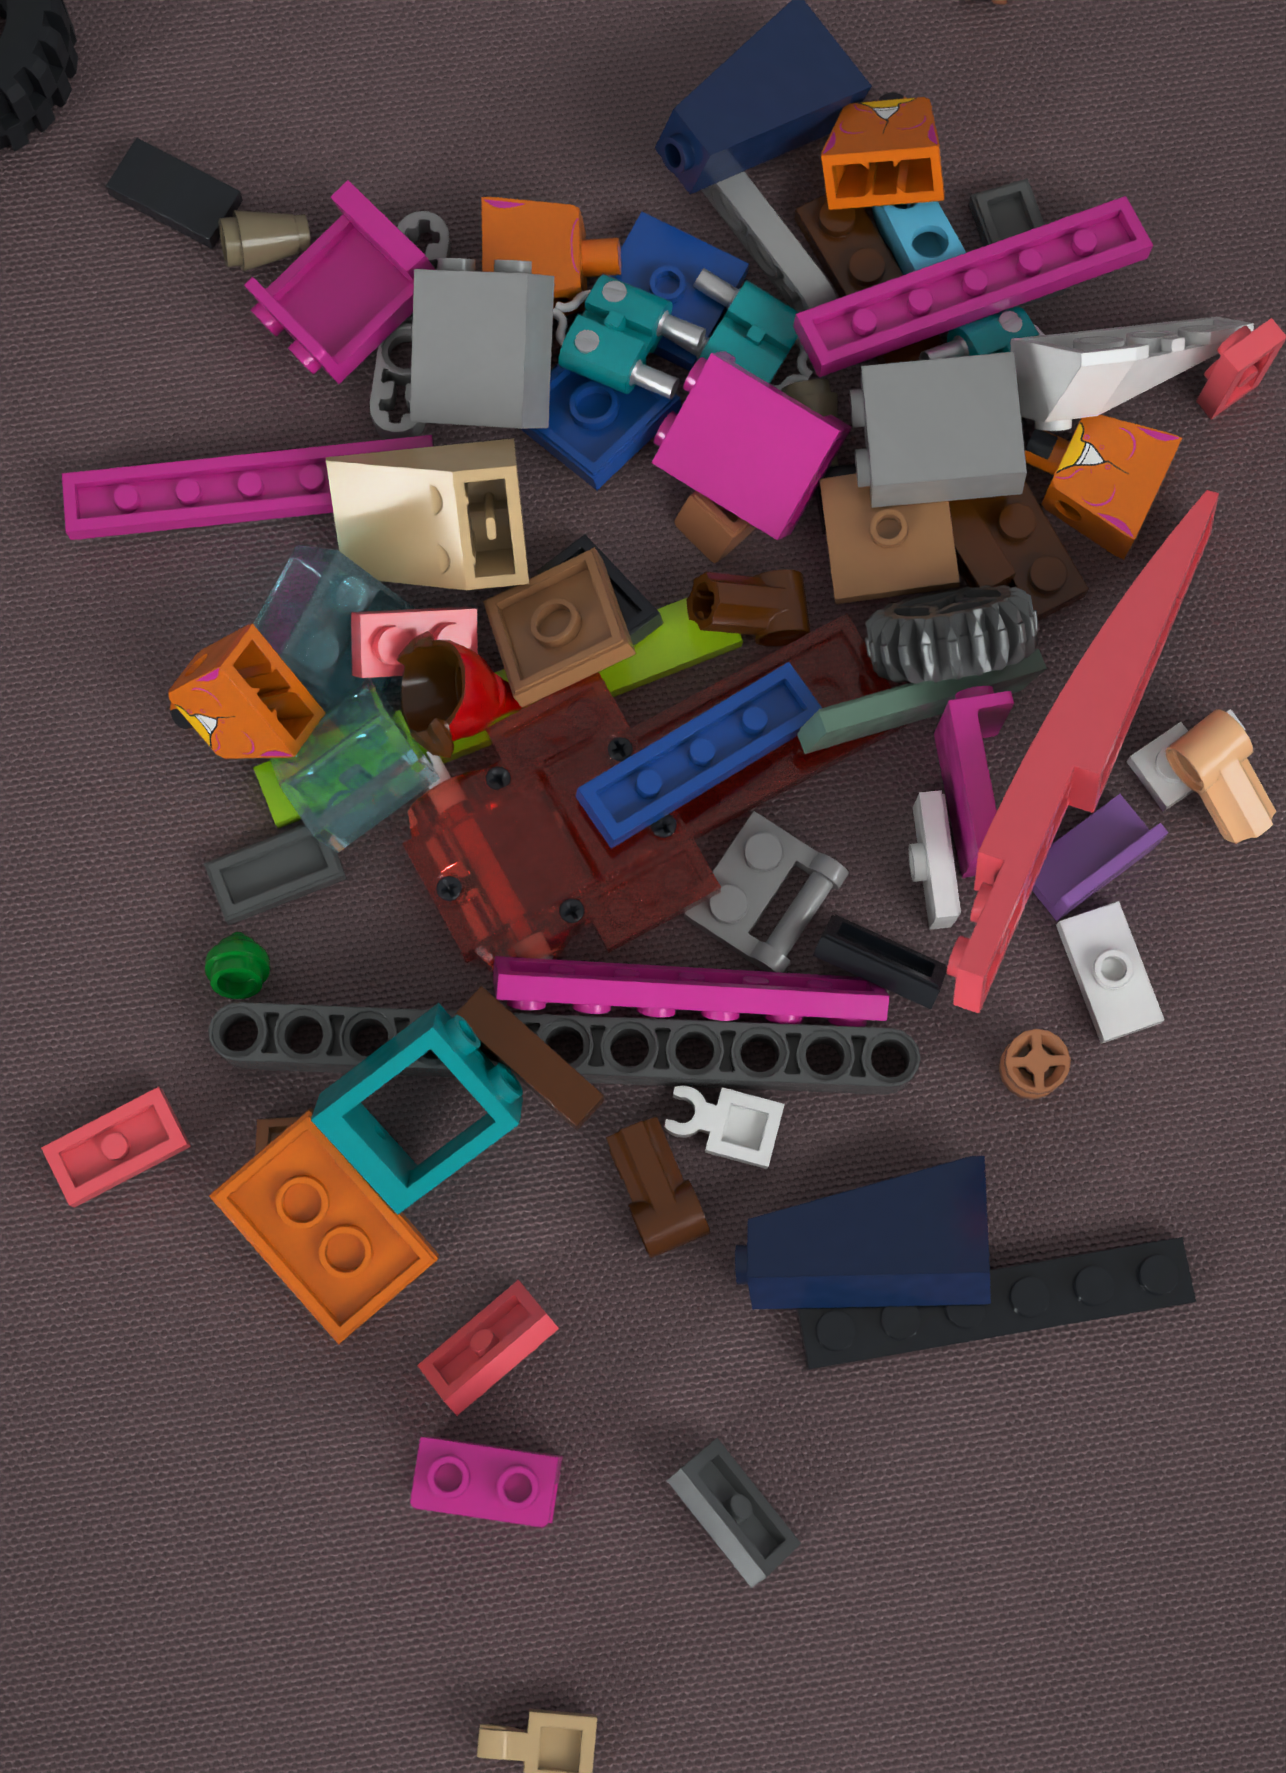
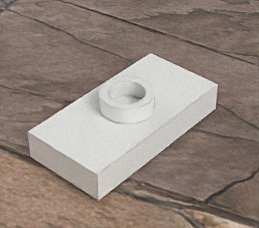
[908,790,961,930]
[1056,901,1165,1044]

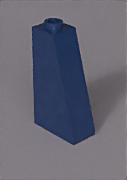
[654,0,872,194]
[735,1155,991,1309]

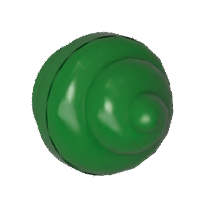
[205,932,270,999]

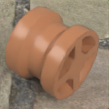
[999,1029,1071,1100]

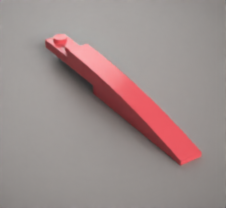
[947,490,1219,1014]

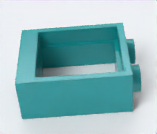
[311,1003,523,1215]

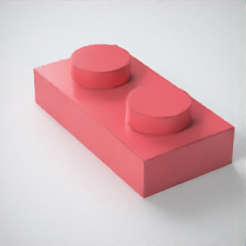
[1196,318,1286,419]
[351,607,478,678]
[41,1087,191,1208]
[417,1280,559,1416]

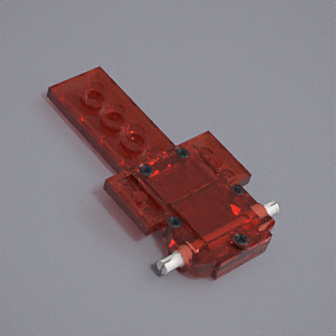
[402,613,908,1004]

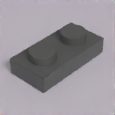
[667,1438,801,1588]

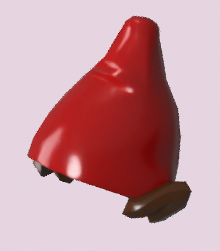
[397,631,524,758]

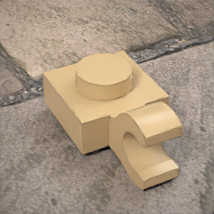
[477,1709,597,1773]

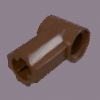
[687,569,811,647]
[606,1117,711,1259]

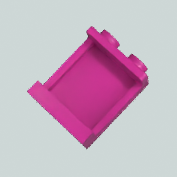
[244,180,435,384]
[651,351,852,540]
[934,686,1014,878]
[410,1436,563,1527]

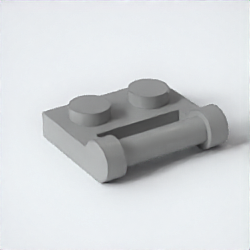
[684,811,849,973]

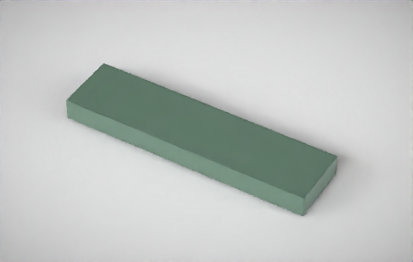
[797,649,1047,754]

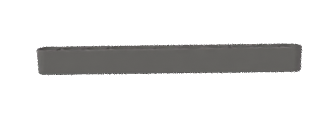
[208,1002,921,1095]

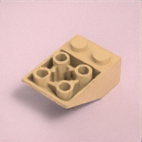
[326,438,529,590]

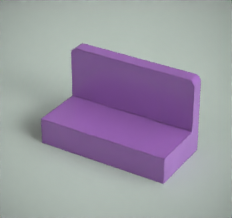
[1032,794,1169,922]

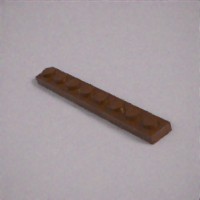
[794,194,1089,621]

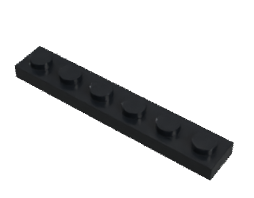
[796,1237,1196,1370]

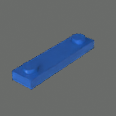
[575,662,822,849]

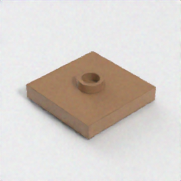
[819,474,960,604]
[483,547,636,708]

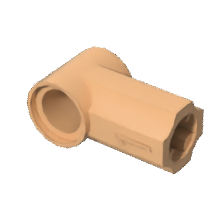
[1165,709,1276,844]

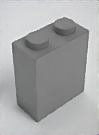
[410,258,554,429]
[849,352,1027,508]

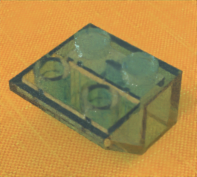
[254,545,415,723]
[270,678,440,853]

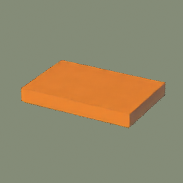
[209,1108,439,1345]

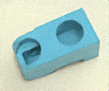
[872,201,966,275]

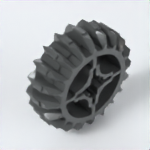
[865,585,1039,684]

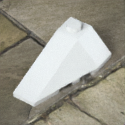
[1011,317,1254,431]

